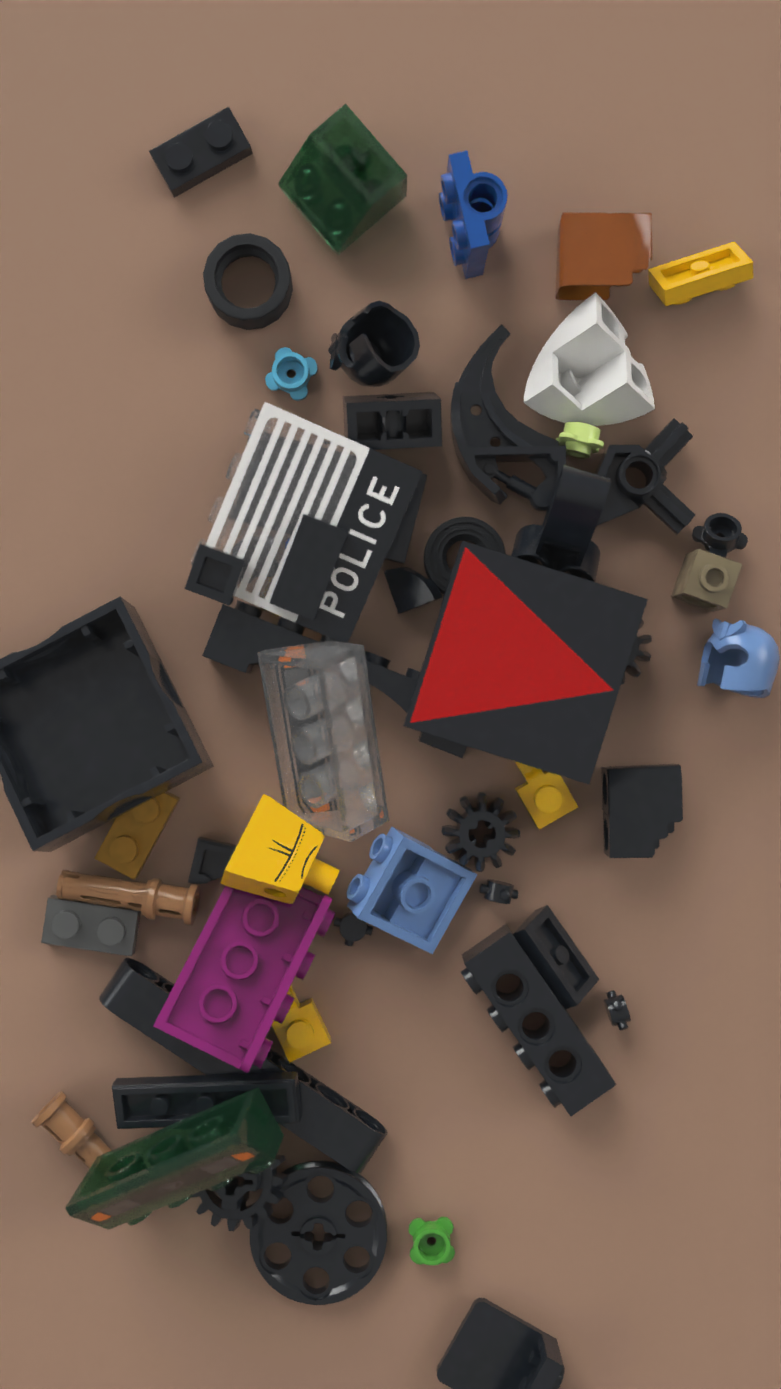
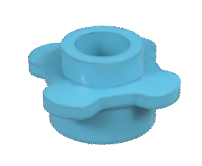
[265,347,318,401]

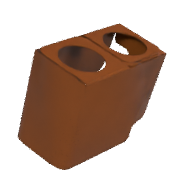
[555,212,652,300]

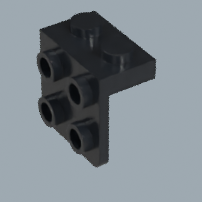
[437,1298,565,1389]

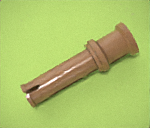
[56,870,200,926]
[31,1091,152,1214]

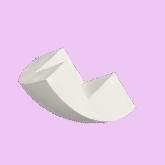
[524,292,655,426]

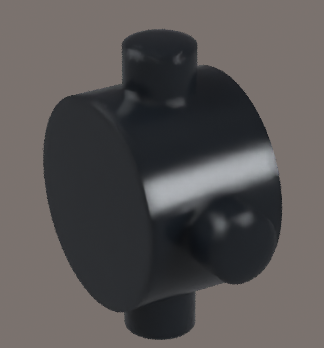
[479,879,518,904]
[334,911,373,946]
[604,990,631,1031]

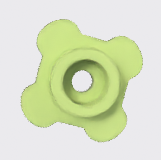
[556,422,604,458]

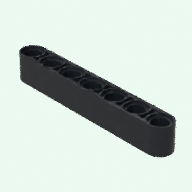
[99,958,388,1173]

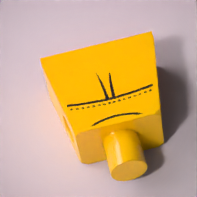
[221,794,340,904]

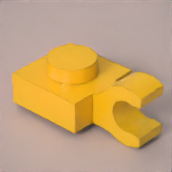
[514,761,578,830]
[272,985,331,1063]

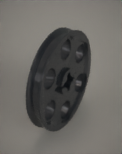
[250,1161,387,1305]

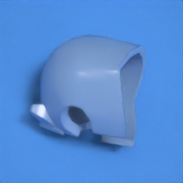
[697,618,780,698]

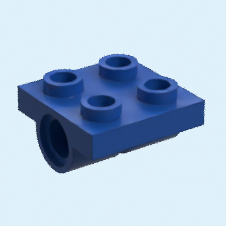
[439,150,507,279]

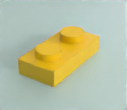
[648,241,753,306]

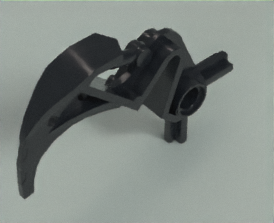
[450,324,696,535]

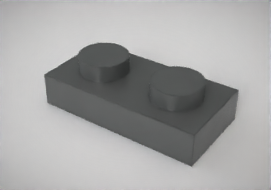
[41,895,141,956]

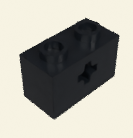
[343,392,442,450]

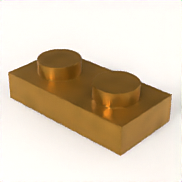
[94,791,180,880]

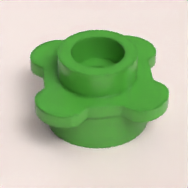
[409,1217,455,1266]

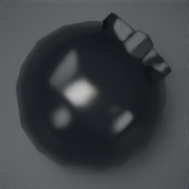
[328,300,420,387]

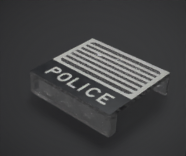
[191,402,423,645]

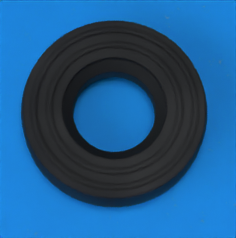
[423,517,506,594]

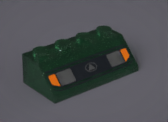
[65,1087,284,1230]

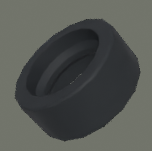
[203,233,293,330]

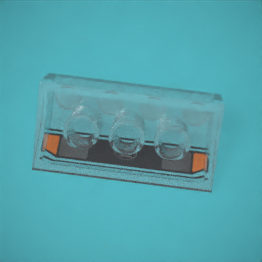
[257,641,389,842]

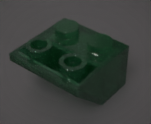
[278,103,407,255]

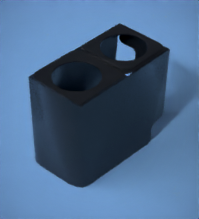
[601,764,683,858]

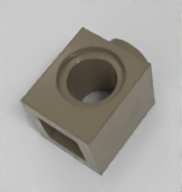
[671,548,743,612]

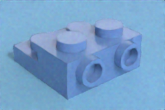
[347,826,477,954]

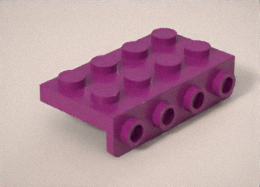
[153,886,336,1073]

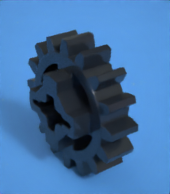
[186,1125,288,1231]

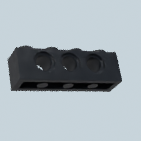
[461,924,616,1116]

